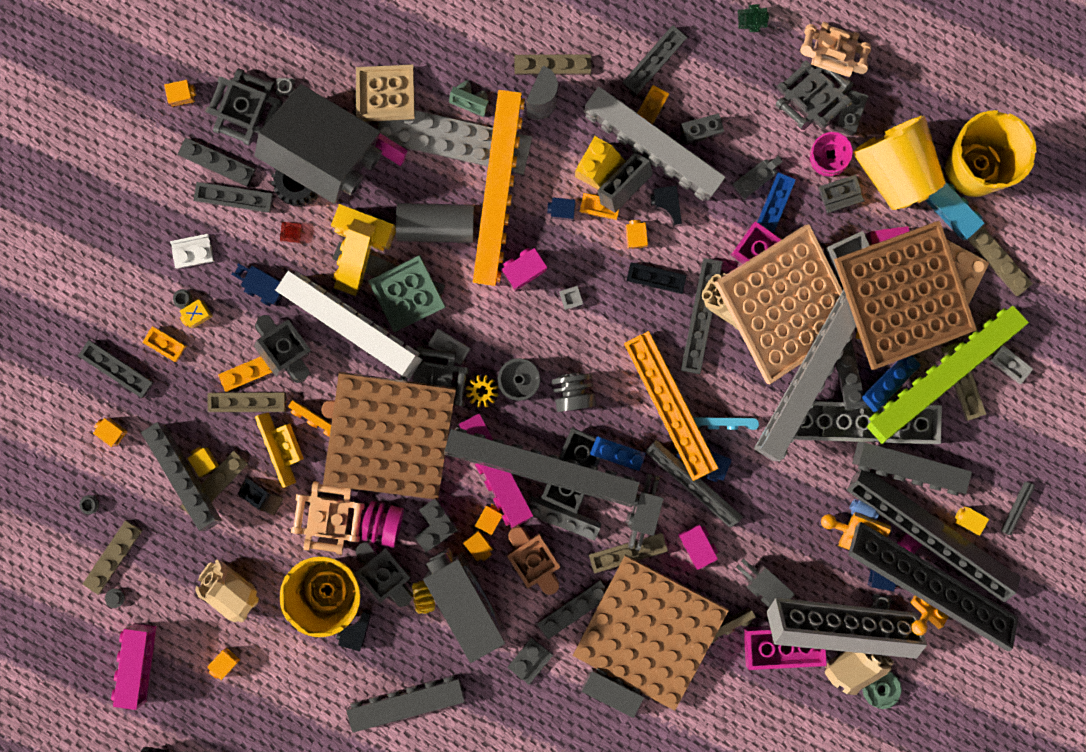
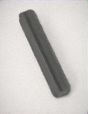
[1001,482,1035,535]

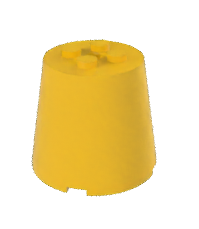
[945,110,1036,197]
[853,116,946,210]
[280,556,360,637]

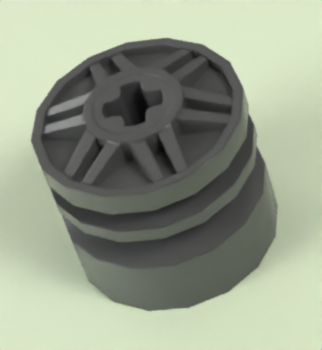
[552,372,596,412]

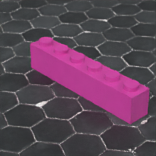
[459,413,533,528]

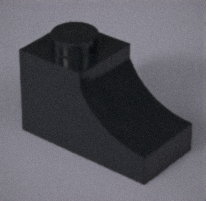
[650,186,682,227]
[237,478,284,515]
[336,610,372,651]

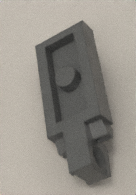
[732,156,783,200]

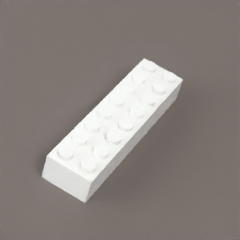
[276,271,423,379]

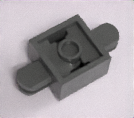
[254,315,311,383]
[626,473,664,551]
[356,542,413,607]
[736,559,794,607]

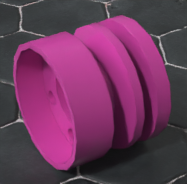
[810,132,853,177]
[362,501,404,547]

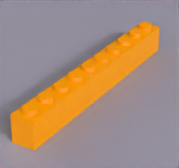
[473,90,525,286]

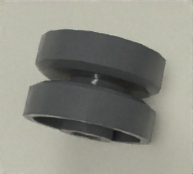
[498,358,540,401]

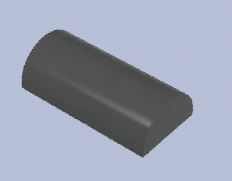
[526,66,558,120]
[396,203,475,243]
[541,427,601,514]

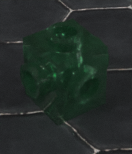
[738,4,769,32]

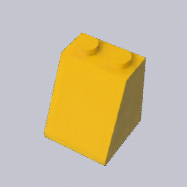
[575,136,626,190]

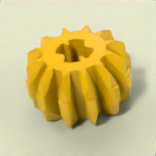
[466,375,498,407]
[412,581,435,614]

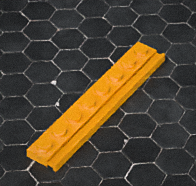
[624,331,719,481]

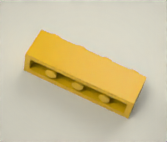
[333,218,376,296]

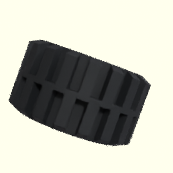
[271,168,318,207]

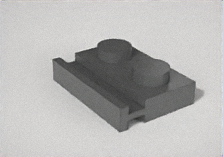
[818,175,864,213]
[507,637,553,685]

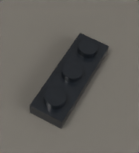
[626,262,687,294]

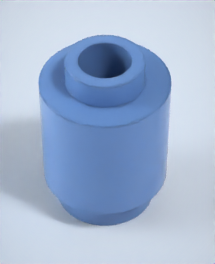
[849,499,879,520]

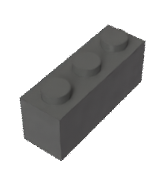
[597,152,653,213]
[581,668,644,718]

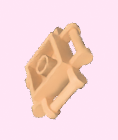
[801,21,871,77]
[291,481,365,555]

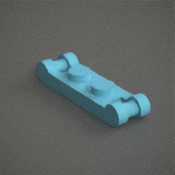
[693,417,759,430]

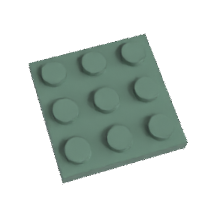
[368,255,446,332]

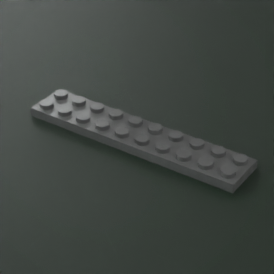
[848,522,1018,651]

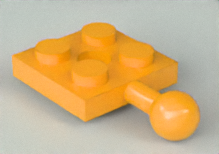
[821,512,891,550]
[910,595,949,636]

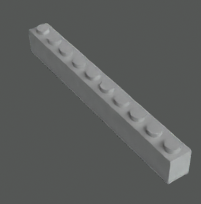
[754,289,856,461]

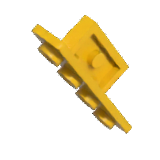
[255,412,304,488]

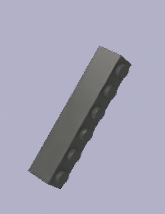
[141,422,222,531]
[852,442,972,496]
[346,675,465,733]

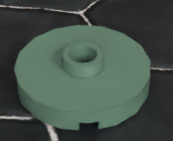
[862,672,902,709]

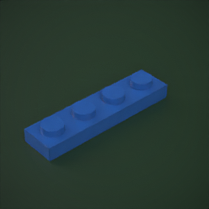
[861,355,921,412]

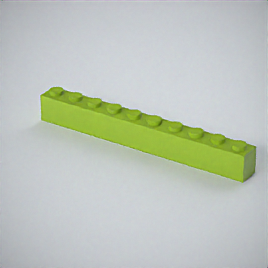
[866,306,1029,444]

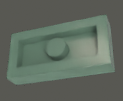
[449,80,489,117]

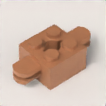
[507,526,560,595]

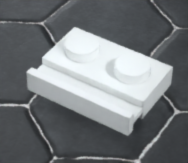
[170,234,214,269]

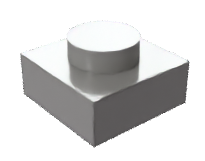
[559,286,583,310]

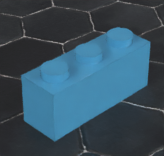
[925,183,984,241]

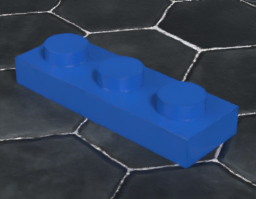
[757,172,796,233]
[590,436,646,471]

